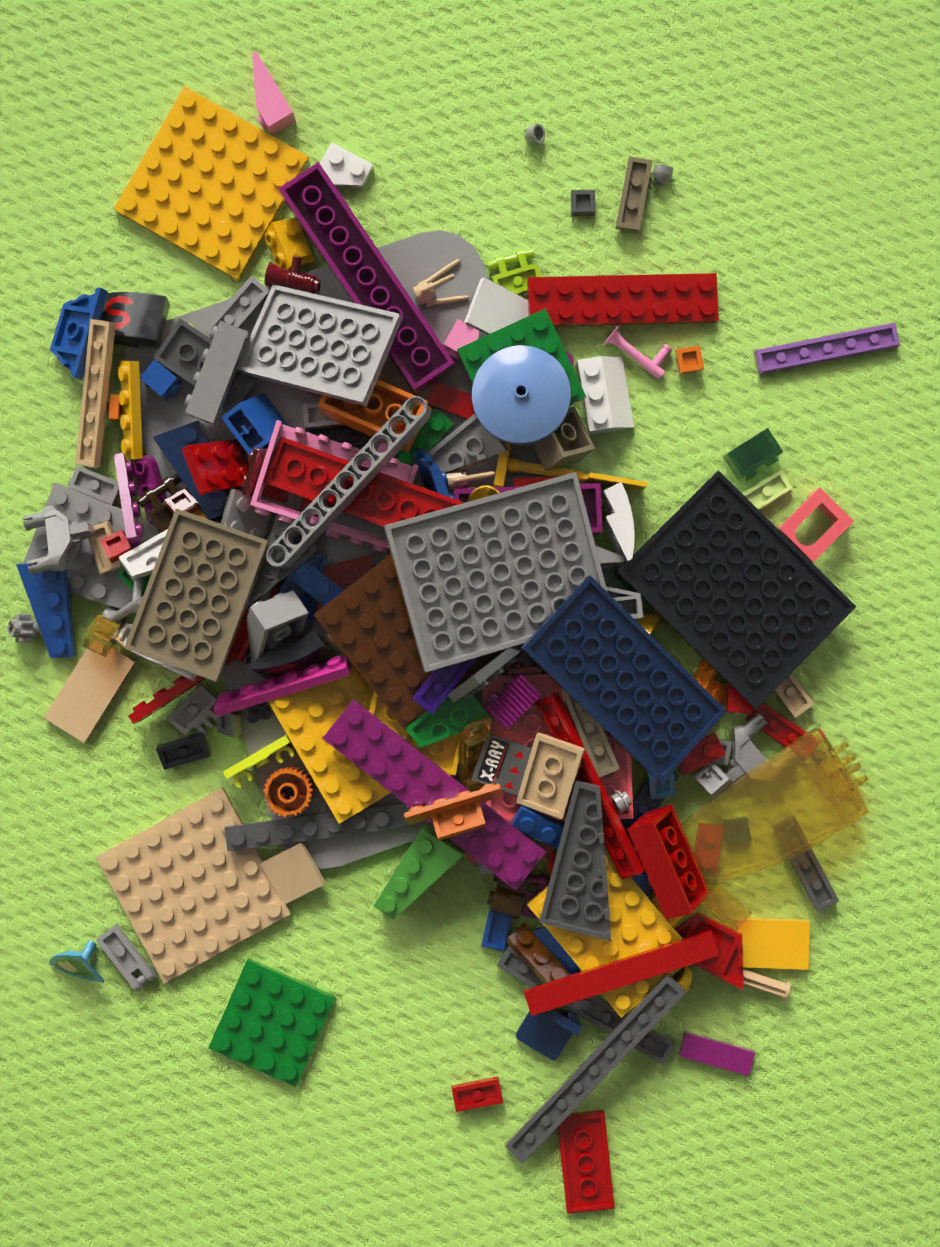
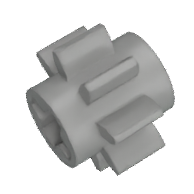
[8,614,38,643]

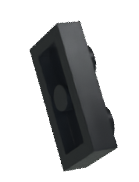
[156,732,211,770]

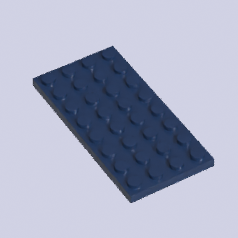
[521,575,727,783]

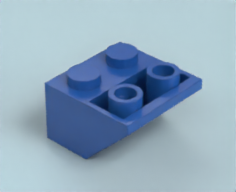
[221,393,288,460]

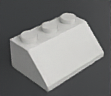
[575,356,634,436]

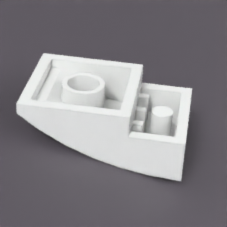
[601,482,635,563]

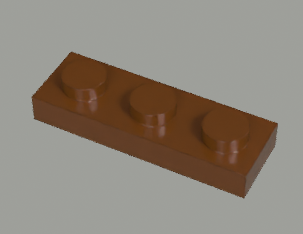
[505,923,571,984]

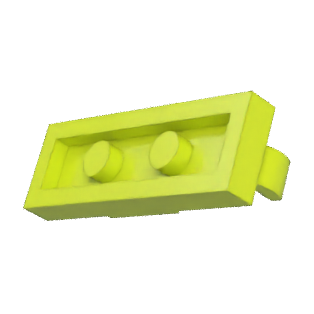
[223,735,295,788]

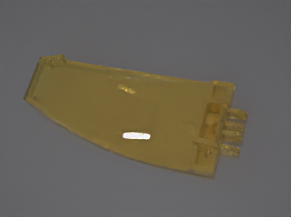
[681,728,869,885]

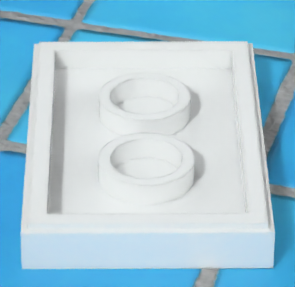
[464,278,528,335]

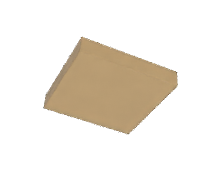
[260,841,326,904]

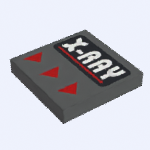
[471,733,532,796]

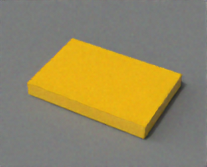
[736,917,810,970]

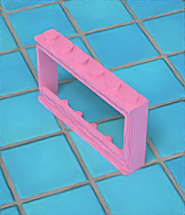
[250,420,418,554]

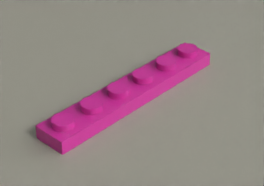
[213,655,352,717]

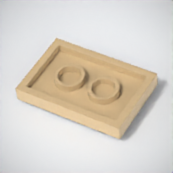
[516,732,585,819]

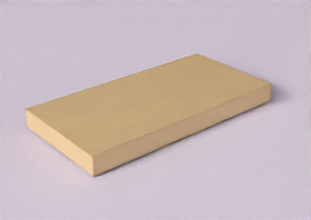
[44,637,137,743]

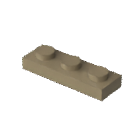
[615,156,653,233]

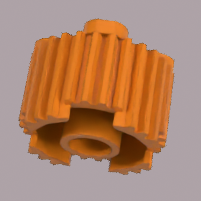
[263,766,315,817]

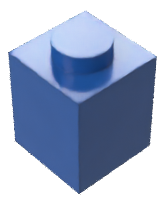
[140,359,182,401]

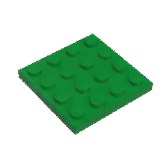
[457,308,586,406]
[208,958,336,1087]

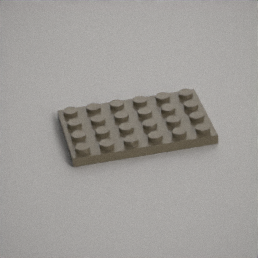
[124,508,270,682]

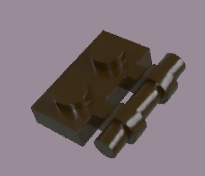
[137,473,200,533]

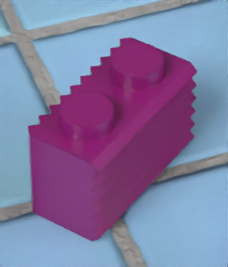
[485,674,542,730]

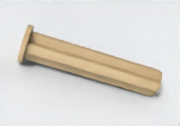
[743,969,791,1001]

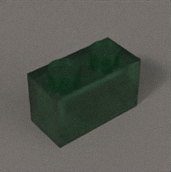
[723,428,783,480]

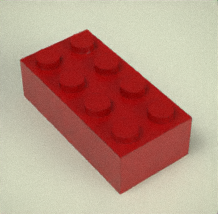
[627,804,710,919]

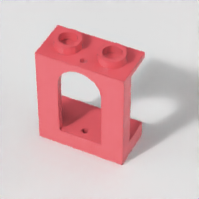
[777,487,854,562]

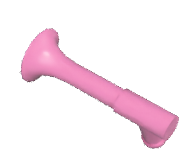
[603,325,672,380]

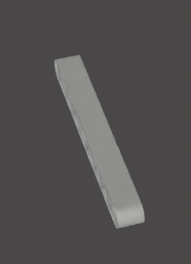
[266,396,431,569]

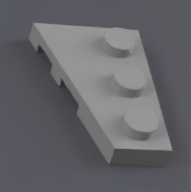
[427,414,508,473]

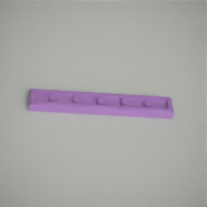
[754,323,900,375]

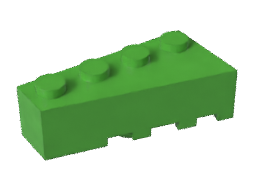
[373,821,466,920]

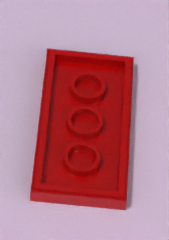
[558,1110,615,1214]

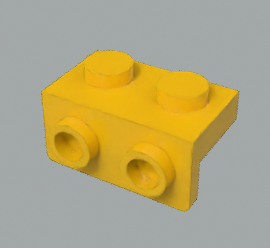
[265,218,315,271]

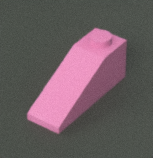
[252,51,296,135]

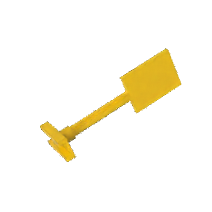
[493,442,648,492]

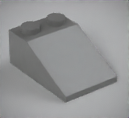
[247,590,308,663]

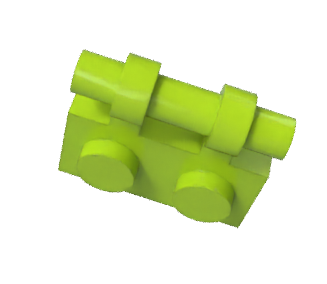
[487,249,542,295]

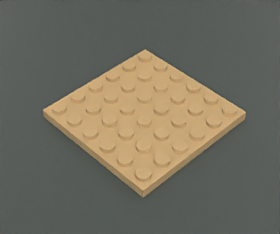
[96,787,292,984]

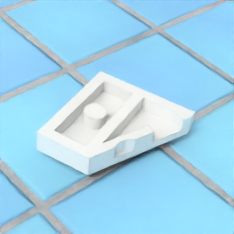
[320,142,374,188]

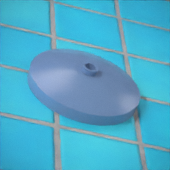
[472,346,571,445]

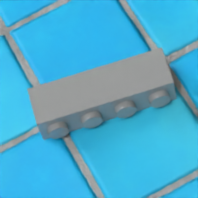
[184,321,250,426]

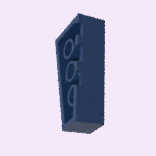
[153,420,229,522]

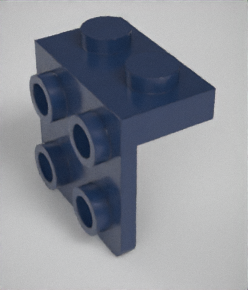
[516,1007,582,1060]

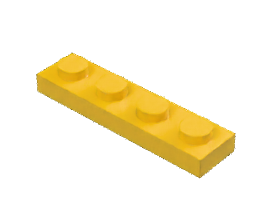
[118,361,143,459]

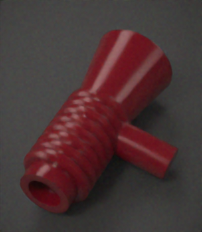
[265,255,321,294]

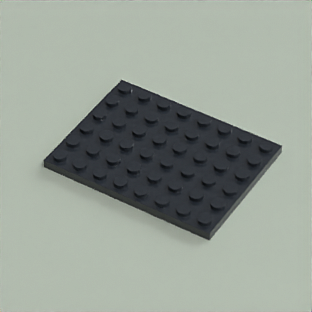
[616,470,857,709]

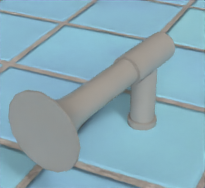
[102,578,144,630]

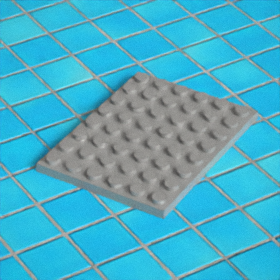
[383,472,607,672]

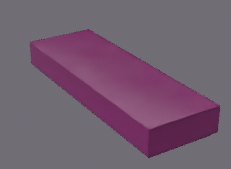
[678,1031,755,1076]

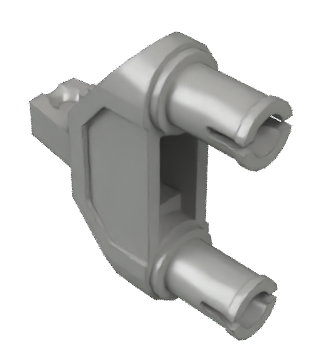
[22,505,95,575]
[723,712,798,782]

